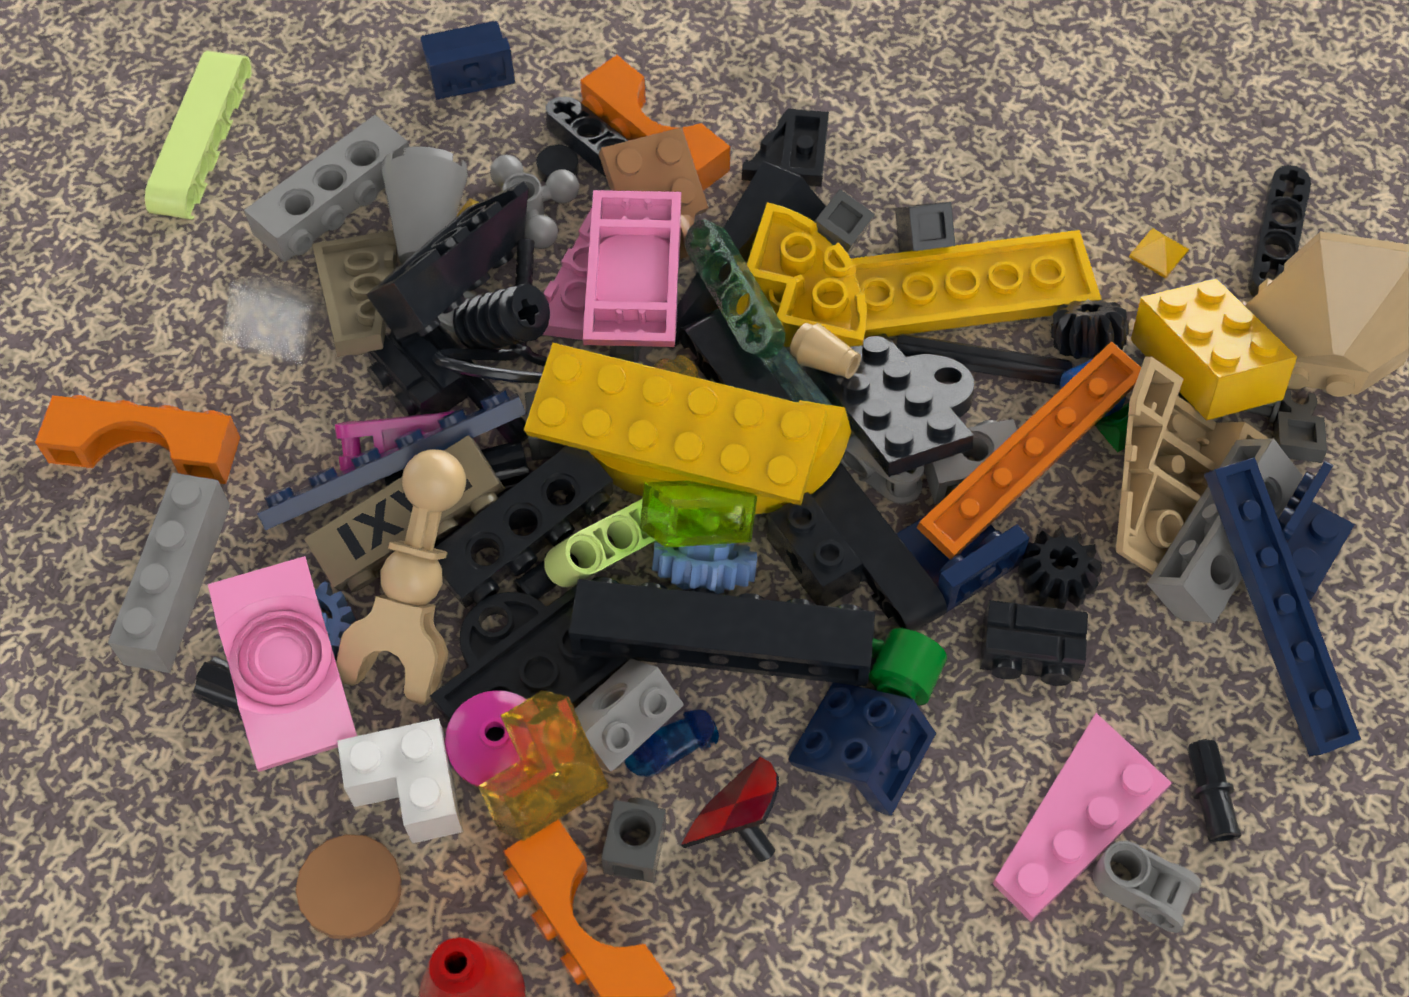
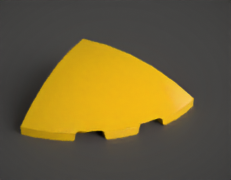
[732,202,867,347]

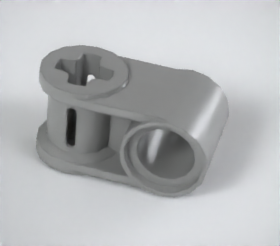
[840,434,924,505]
[1092,841,1202,933]

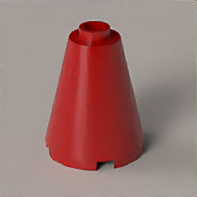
[418,937,526,997]

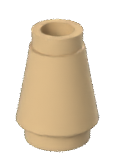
[790,323,861,379]

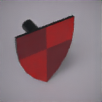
[681,757,779,862]

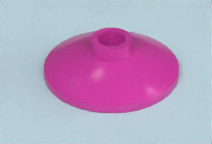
[445,691,547,790]

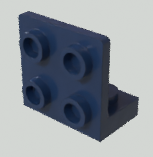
[420,21,516,100]
[1278,461,1355,600]
[897,515,1030,613]
[788,683,936,816]

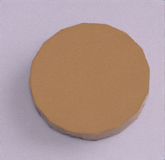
[295,834,402,939]

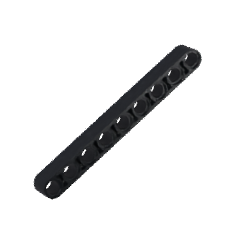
[678,309,947,631]

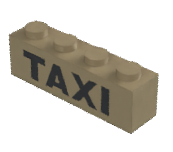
[304,435,505,592]

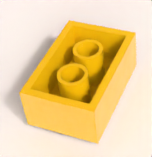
[1131,279,1297,421]

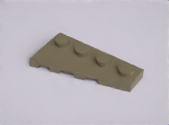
[312,230,398,357]

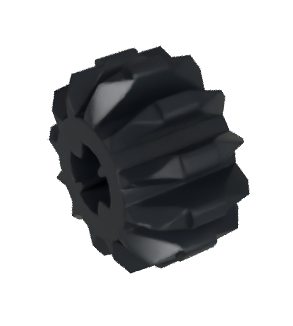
[1051,299,1129,360]
[1018,527,1102,609]

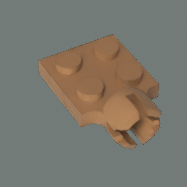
[599,127,709,260]

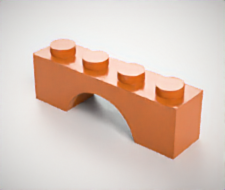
[580,55,730,191]
[35,395,240,484]
[503,816,676,997]

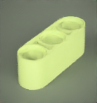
[544,494,676,587]

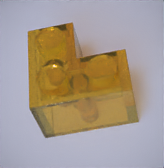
[478,691,609,841]

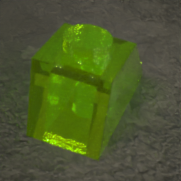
[640,480,757,548]

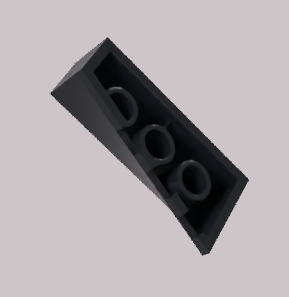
[366,181,529,340]

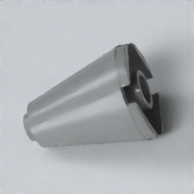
[382,147,468,263]

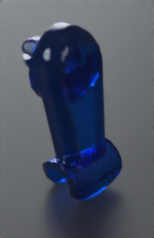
[624,709,719,777]

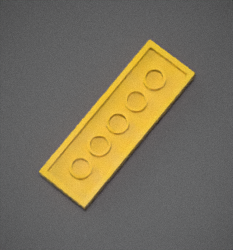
[851,230,1102,340]
[524,342,827,506]

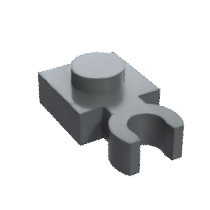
[1273,390,1327,463]

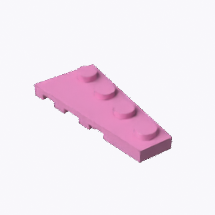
[543,190,607,340]
[993,713,1172,922]

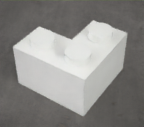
[337,718,463,844]

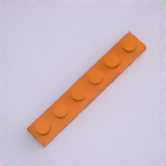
[917,342,1141,560]

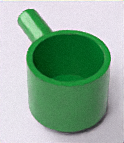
[869,628,947,706]

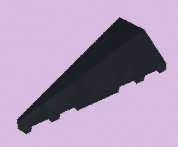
[670,161,826,349]

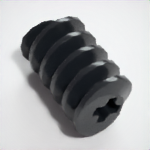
[453,284,550,349]

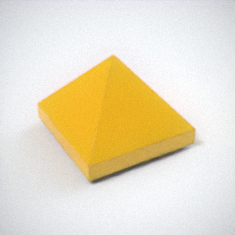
[1129,228,1189,279]

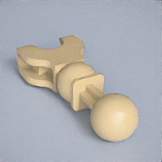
[336,449,466,706]

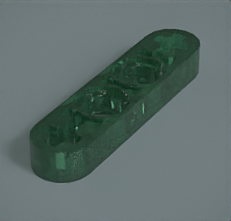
[685,219,785,359]

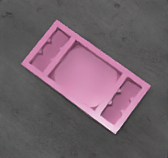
[583,190,681,347]
[208,556,357,772]

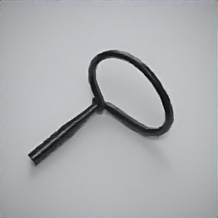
[432,238,547,384]

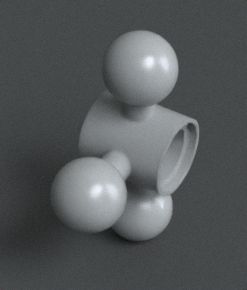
[490,155,579,249]

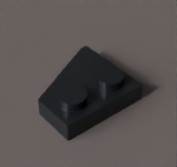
[742,108,829,187]

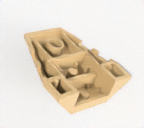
[1241,231,1409,397]
[1116,356,1269,574]

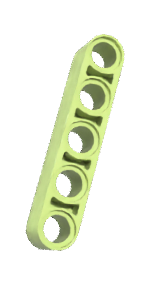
[145,51,251,219]

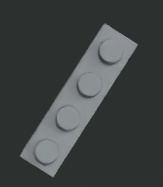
[108,473,230,673]

